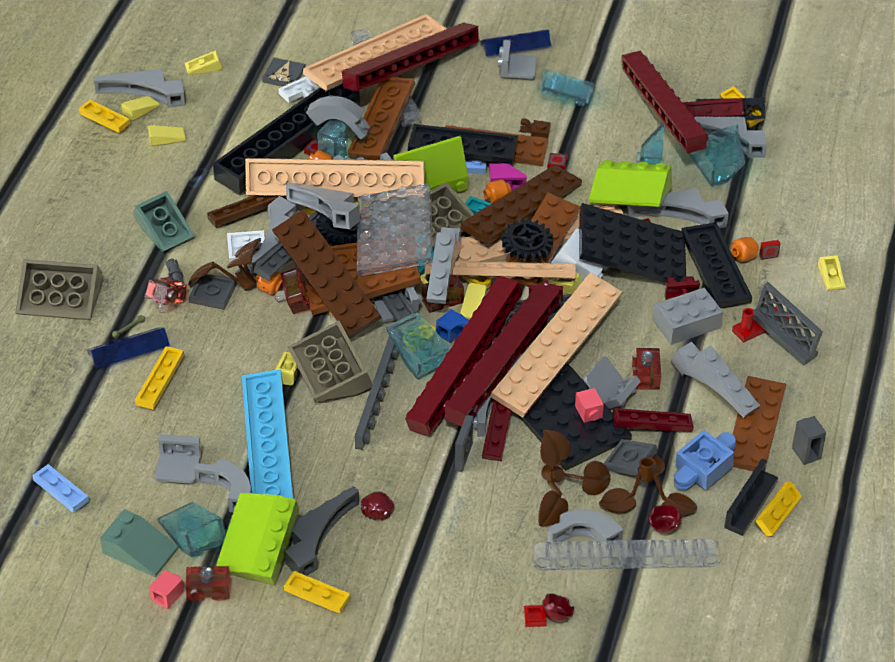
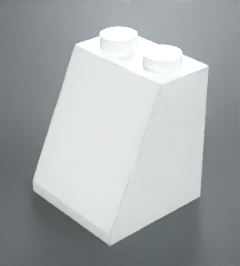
[551,228,608,282]

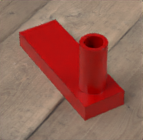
[732,306,790,343]

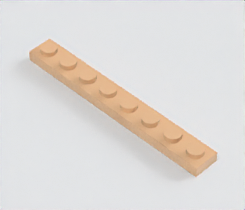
[425,260,576,280]

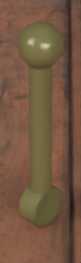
[112,315,145,338]

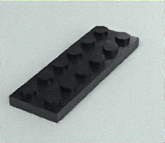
[407,124,518,164]
[681,222,752,308]

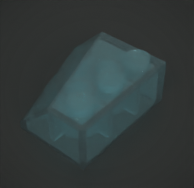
[537,69,595,107]
[689,124,745,187]

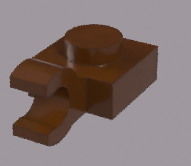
[520,118,551,138]

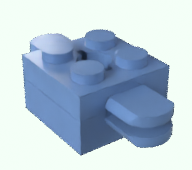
[674,430,736,491]

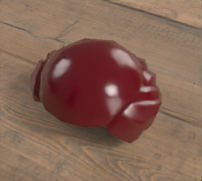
[361,491,395,521]
[648,505,682,534]
[542,593,575,622]

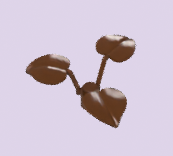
[188,238,261,290]
[538,430,611,527]
[599,454,697,517]

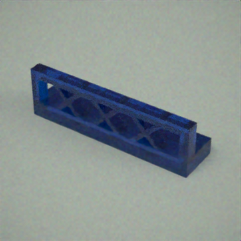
[480,29,551,56]
[87,327,170,369]

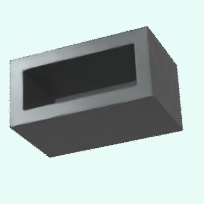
[792,416,827,465]

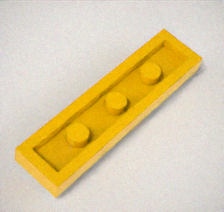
[135,346,184,410]

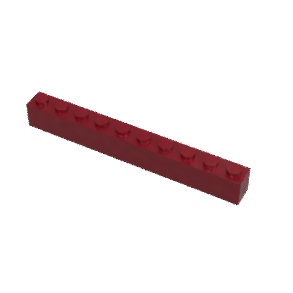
[342,22,479,91]
[622,50,709,154]
[405,276,522,437]
[443,283,559,427]

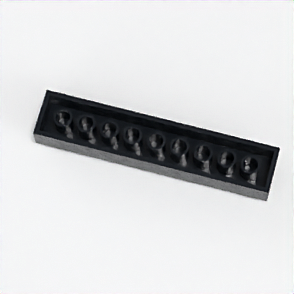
[213,84,360,195]

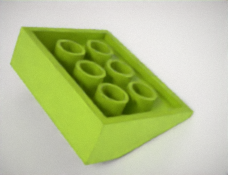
[394,136,468,206]
[589,160,672,207]
[215,493,300,586]

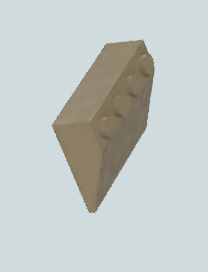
[388,182,474,253]
[15,259,102,320]
[287,321,372,401]

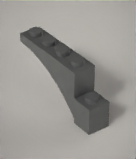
[285,486,359,576]

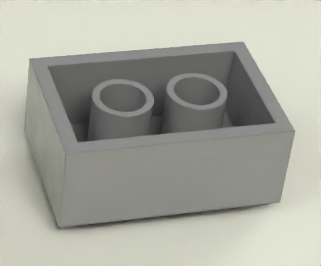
[653,288,723,345]

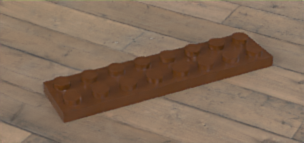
[460,165,582,245]
[272,210,382,339]

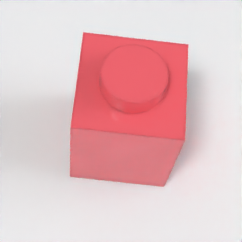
[575,388,604,423]
[149,570,184,609]

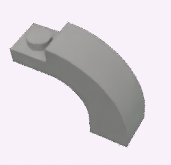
[306,96,370,139]
[194,459,251,512]
[547,510,623,552]

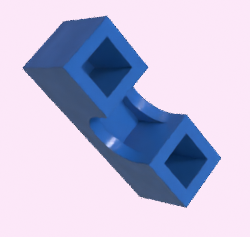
[436,309,495,361]

